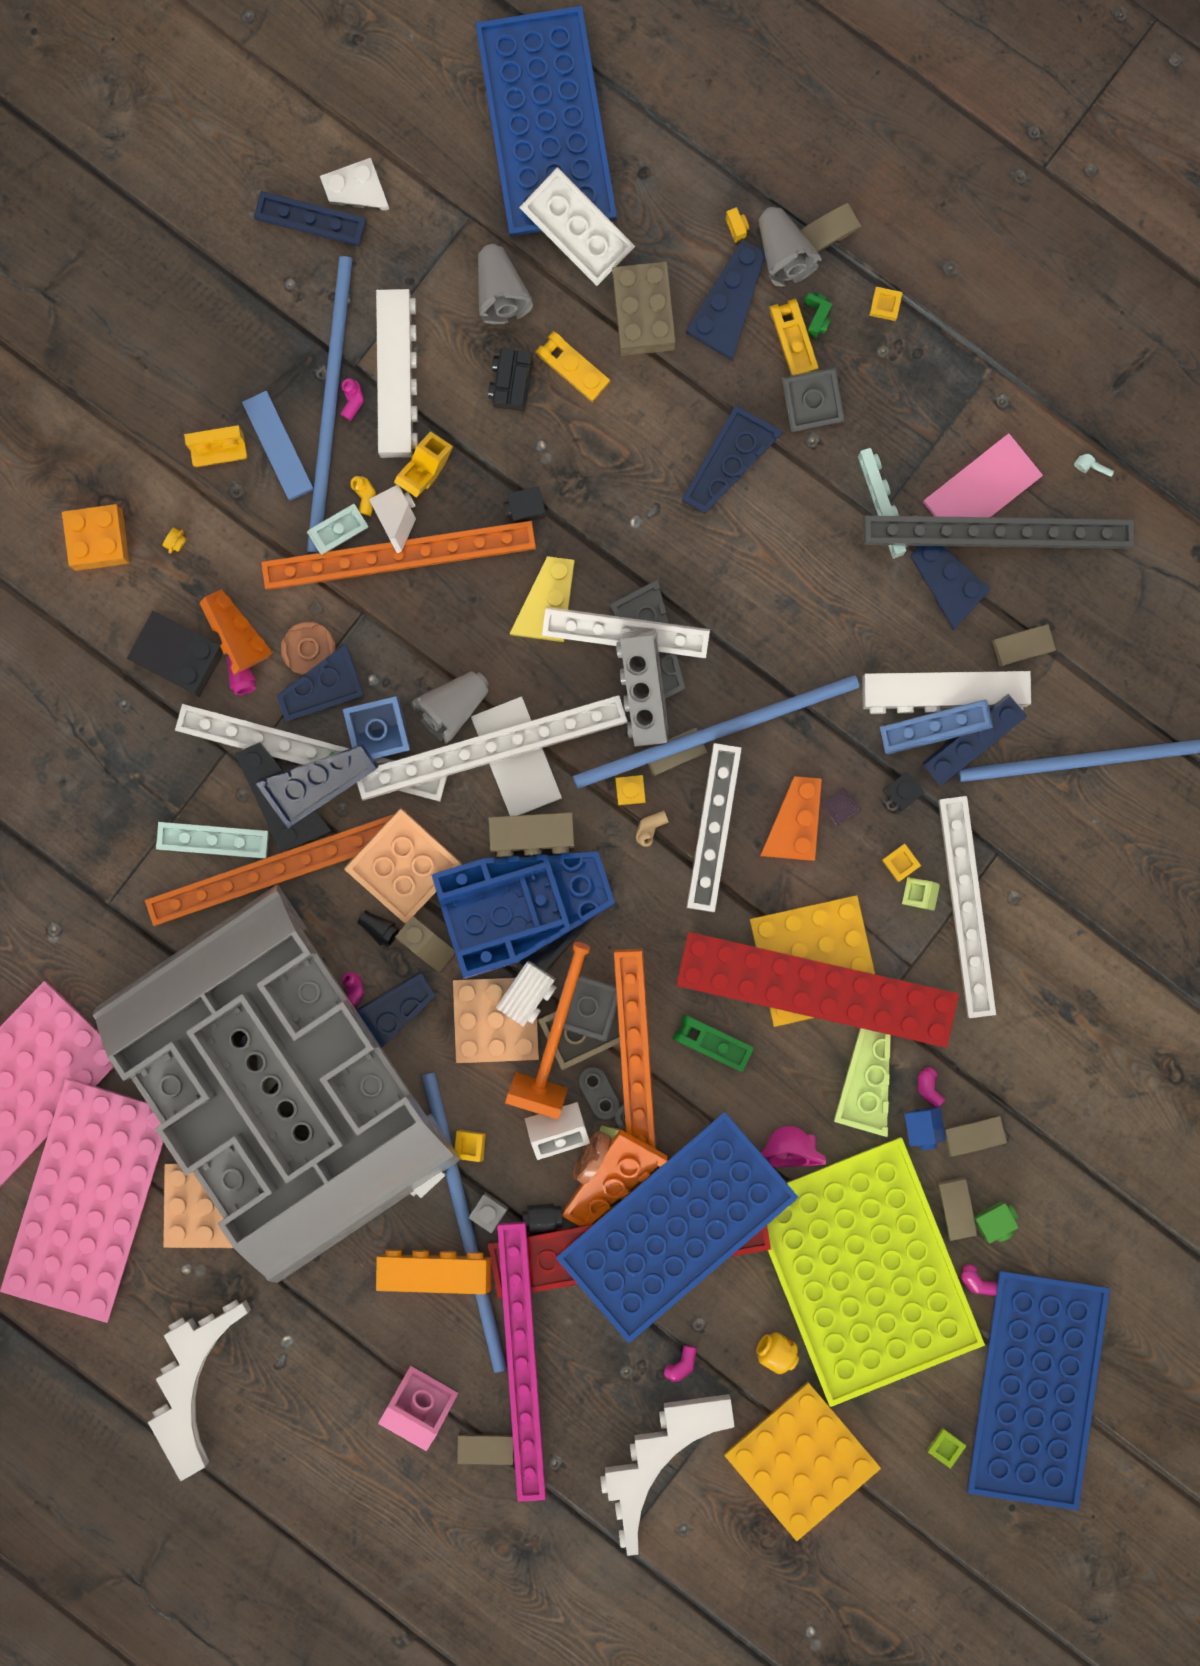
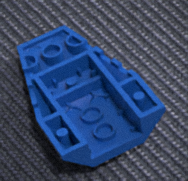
[431,851,615,979]

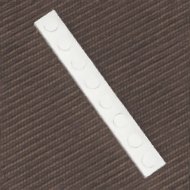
[938,796,996,1018]

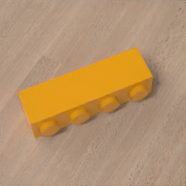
[376,1249,492,1294]

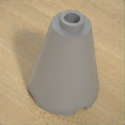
[758,207,822,287]
[478,244,533,324]
[412,671,489,744]

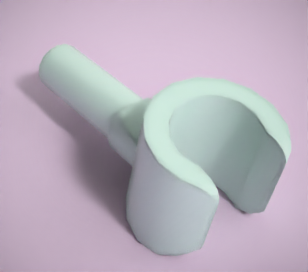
[1074,454,1114,477]

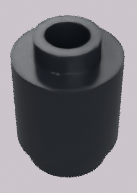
[522,1203,562,1233]

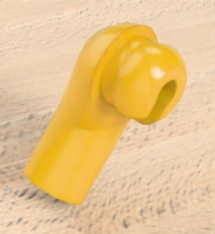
[350,476,376,517]

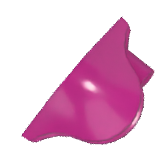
[761,1126,826,1167]

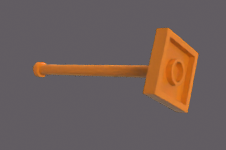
[505,942,590,1120]

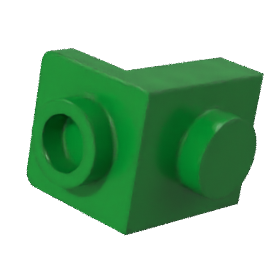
[804,293,832,340]

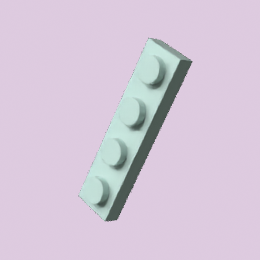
[858,448,907,559]
[156,822,269,859]

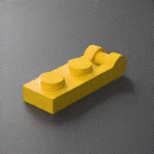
[769,298,819,375]
[535,331,610,403]

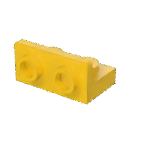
[184,425,247,467]

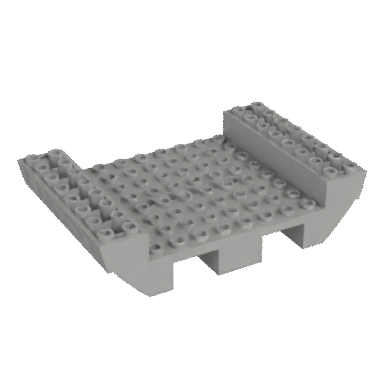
[93,884,461,1283]

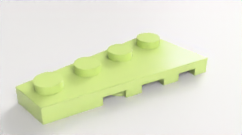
[833,1028,891,1137]

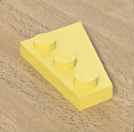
[510,556,575,642]

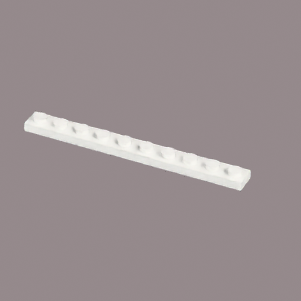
[357,695,627,800]
[175,704,448,802]

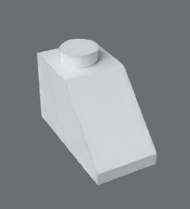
[369,485,416,553]

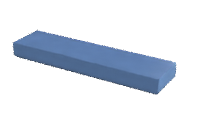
[242,391,314,501]
[880,699,994,755]

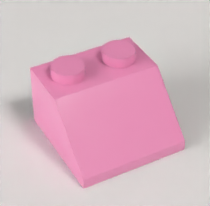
[378,1366,458,1451]

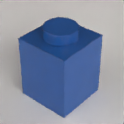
[905,1107,946,1150]

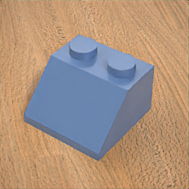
[343,696,410,759]

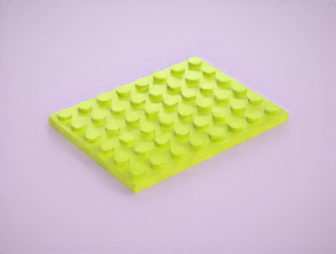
[767,1137,985,1407]

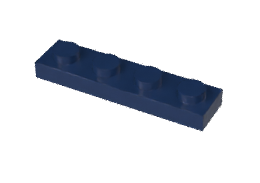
[254,191,367,247]
[922,693,1027,786]

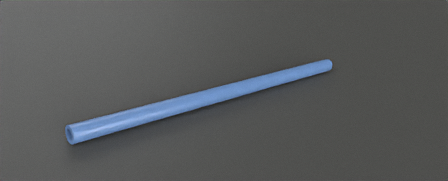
[307,256,353,554]
[573,675,859,789]
[958,739,1200,782]
[422,1072,507,1373]

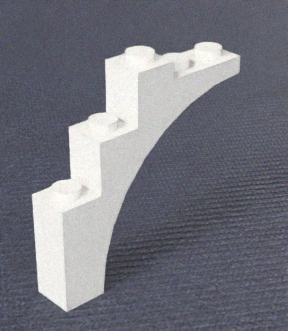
[148,1299,251,1481]
[600,1394,734,1556]

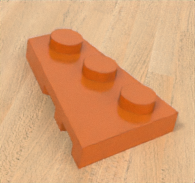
[200,589,273,675]
[760,776,822,861]

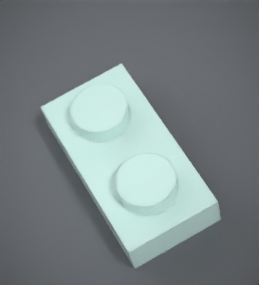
[307,504,368,555]

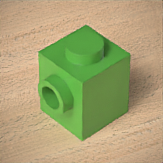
[974,1201,1019,1244]

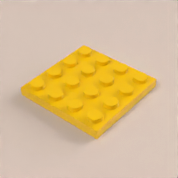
[749,895,875,1027]
[724,1381,881,1541]

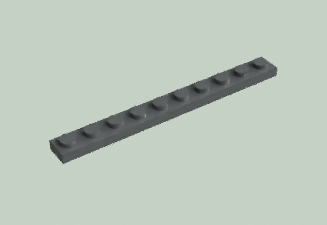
[863,515,1134,549]

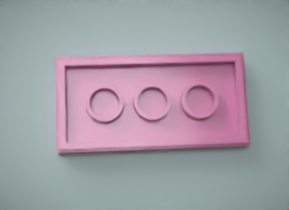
[923,433,1043,517]

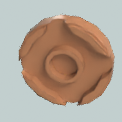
[281,622,336,676]
[573,1131,610,1185]

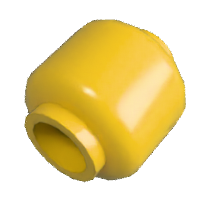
[756,1332,799,1374]

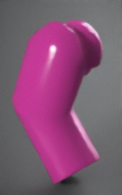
[340,378,364,421]
[342,972,364,1008]
[918,1067,945,1108]
[961,1264,997,1296]
[664,1345,697,1382]

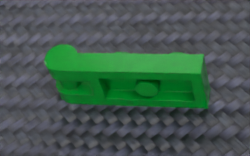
[672,1014,754,1073]

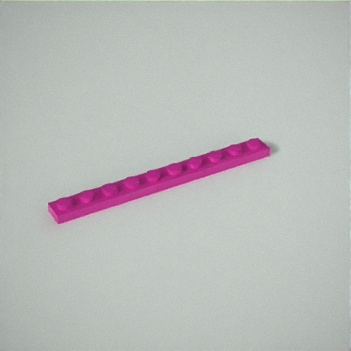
[497,1222,546,1502]

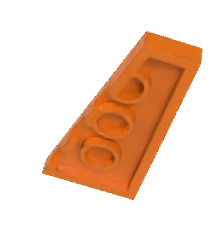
[562,1129,668,1226]

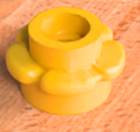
[163,527,187,553]

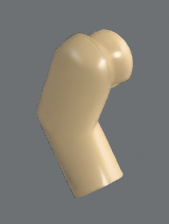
[636,810,669,847]

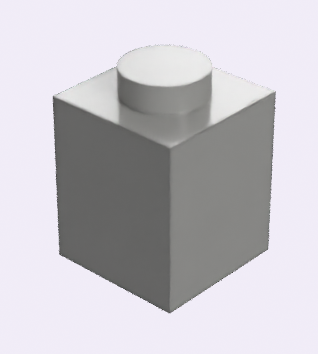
[468,1192,508,1233]

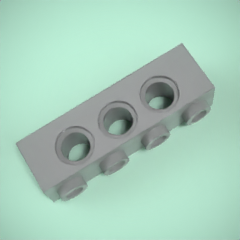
[616,629,670,746]

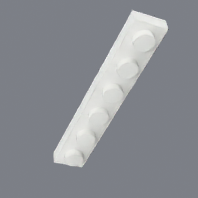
[542,607,710,658]

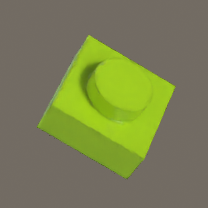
[927,1427,966,1469]

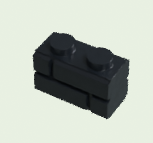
[488,348,533,412]

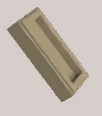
[457,1434,514,1465]

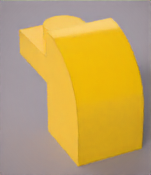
[394,431,453,498]

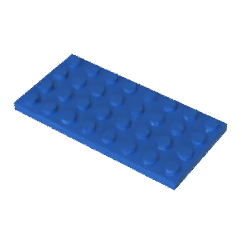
[475,6,617,237]
[556,1111,799,1343]
[966,1270,1110,1511]

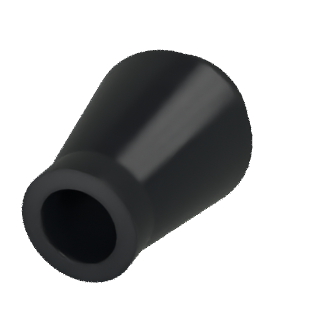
[357,910,400,947]

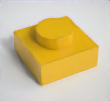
[725,207,749,244]
[869,287,903,321]
[615,775,646,806]
[882,844,921,882]
[455,1130,486,1162]

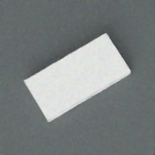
[519,167,635,286]
[471,697,562,816]

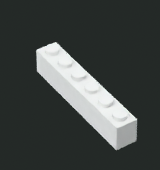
[376,289,418,458]
[862,671,1031,714]
[686,743,741,912]

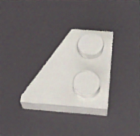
[320,158,389,211]

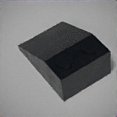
[127,611,223,697]

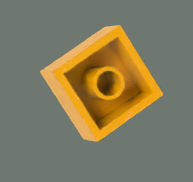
[62,504,130,571]

